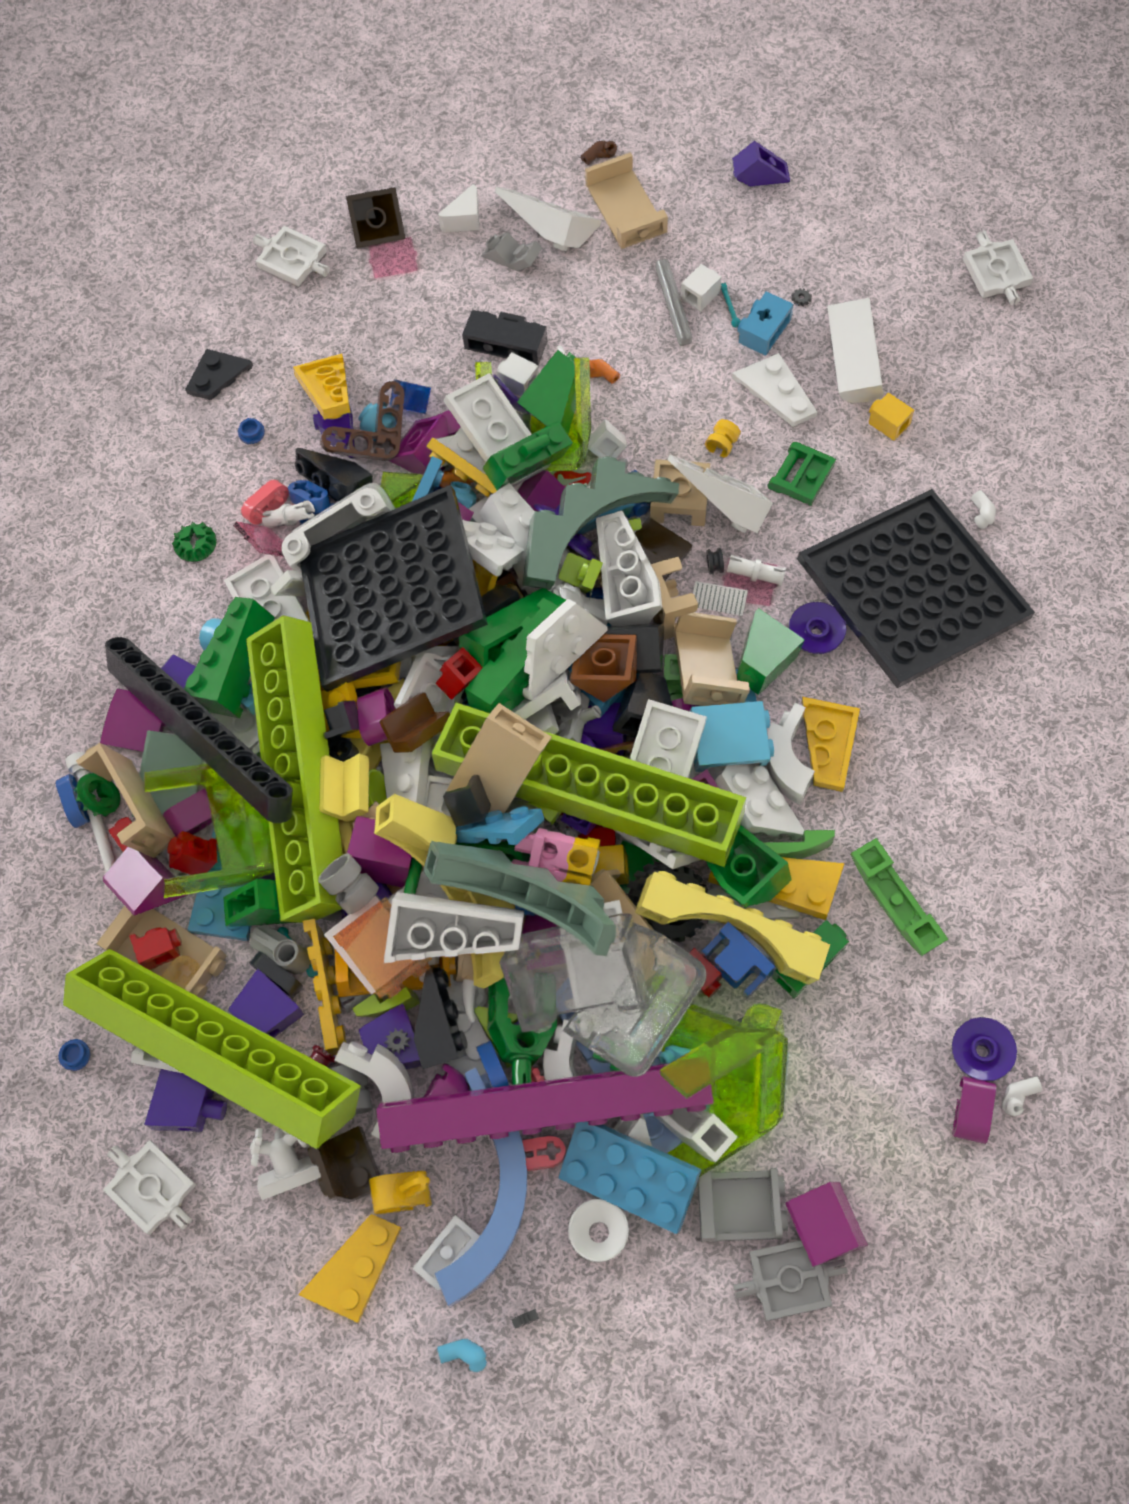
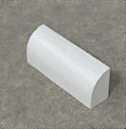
[827,298,884,403]

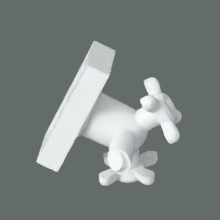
[250,1128,321,1200]

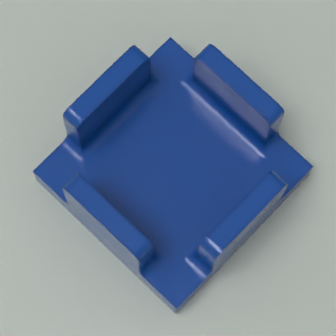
[702,922,775,999]

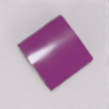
[100,688,166,752]

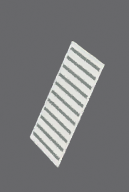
[693,581,748,616]

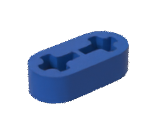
[288,480,330,513]
[55,774,90,828]
[476,1041,509,1088]

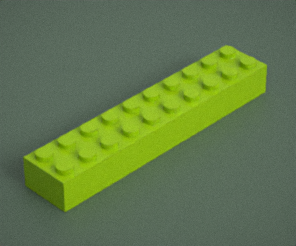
[247,615,343,923]
[432,703,746,867]
[63,949,361,1149]

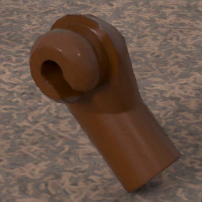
[580,141,617,165]

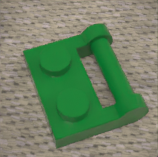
[767,442,836,506]

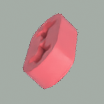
[241,479,289,525]
[522,1136,566,1171]

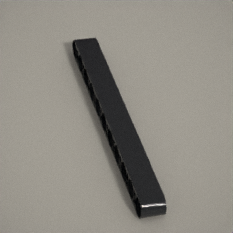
[105,637,292,823]

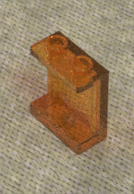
[333,897,432,999]

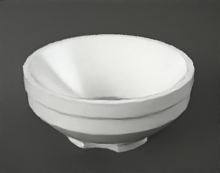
[568,1199,629,1262]

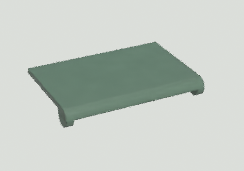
[131,730,203,817]

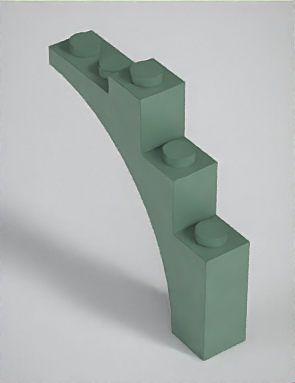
[522,456,680,590]
[423,841,616,956]

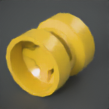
[705,419,741,458]

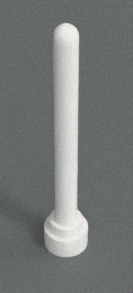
[65,752,115,872]

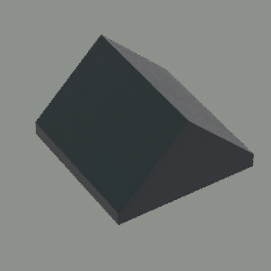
[604,623,665,674]

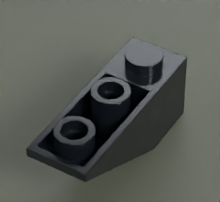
[295,447,373,502]
[414,964,468,1069]

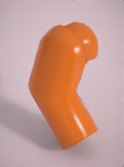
[580,359,620,384]

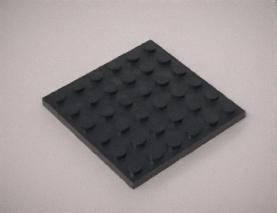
[300,485,488,692]
[797,489,1035,688]

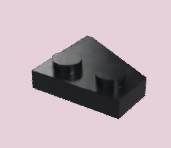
[185,348,253,400]

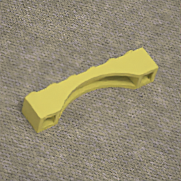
[634,871,830,985]

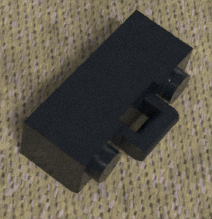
[462,310,548,366]

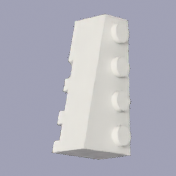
[479,483,571,595]
[384,892,525,963]

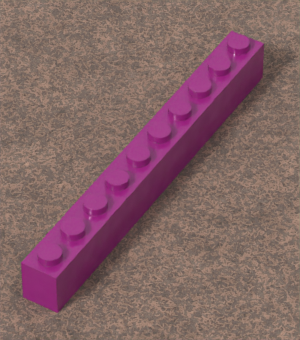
[376,1059,714,1153]

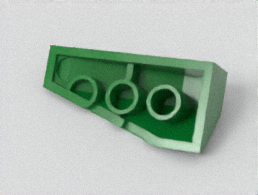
[706,825,792,908]

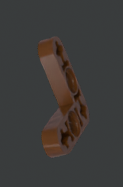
[320,381,404,461]

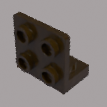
[635,518,692,581]
[307,1126,380,1203]

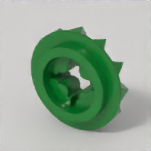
[172,521,217,562]
[74,773,121,817]

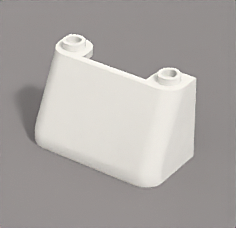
[281,483,395,570]

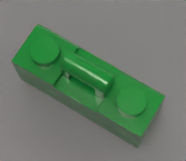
[482,422,573,491]

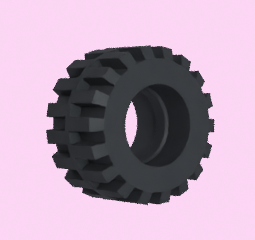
[625,861,708,944]

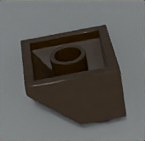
[346,187,406,248]

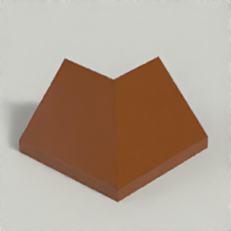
[570,634,637,702]

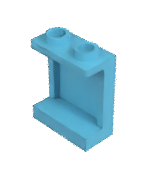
[690,701,774,772]

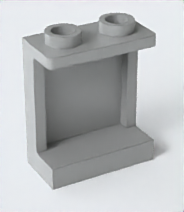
[697,1168,788,1242]

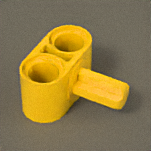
[369,1171,432,1214]

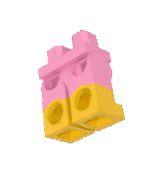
[512,828,600,886]

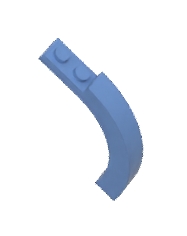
[434,1068,527,1308]

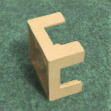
[650,459,710,526]
[651,557,698,640]

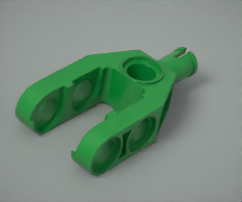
[487,967,557,1085]

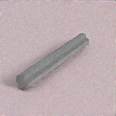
[655,259,692,346]

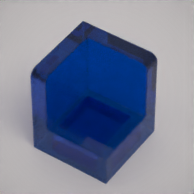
[389,379,431,414]

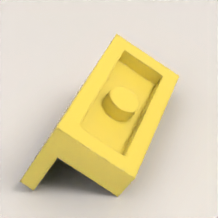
[319,753,369,822]

